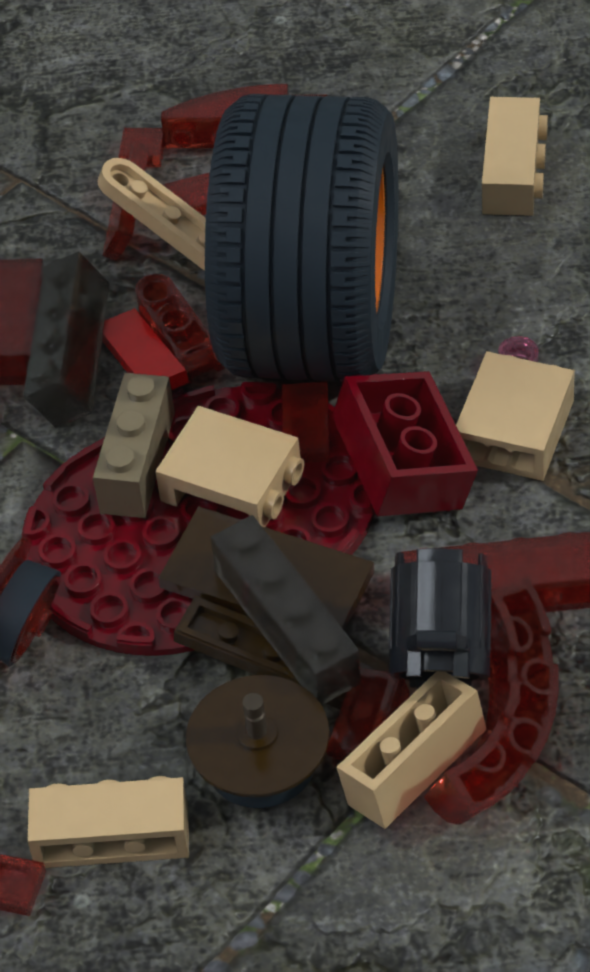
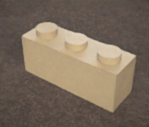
[482,97,548,216]
[336,671,487,829]
[28,776,189,869]

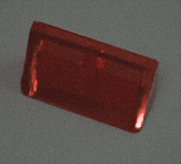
[326,668,410,761]

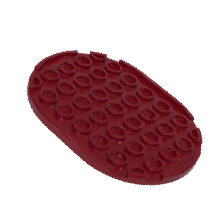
[22,382,375,656]

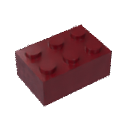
[332,371,478,517]

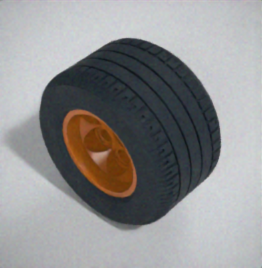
[205,94,399,382]

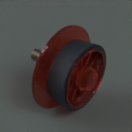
[0,537,61,667]

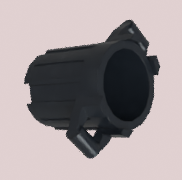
[388,548,492,689]

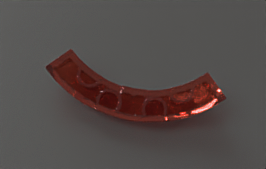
[424,577,559,825]

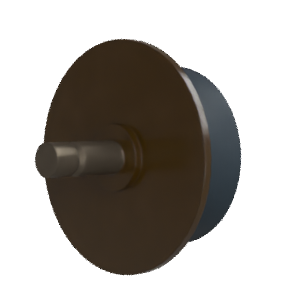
[186,675,329,808]

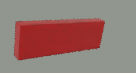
[96,308,189,390]

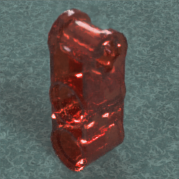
[135,274,225,387]

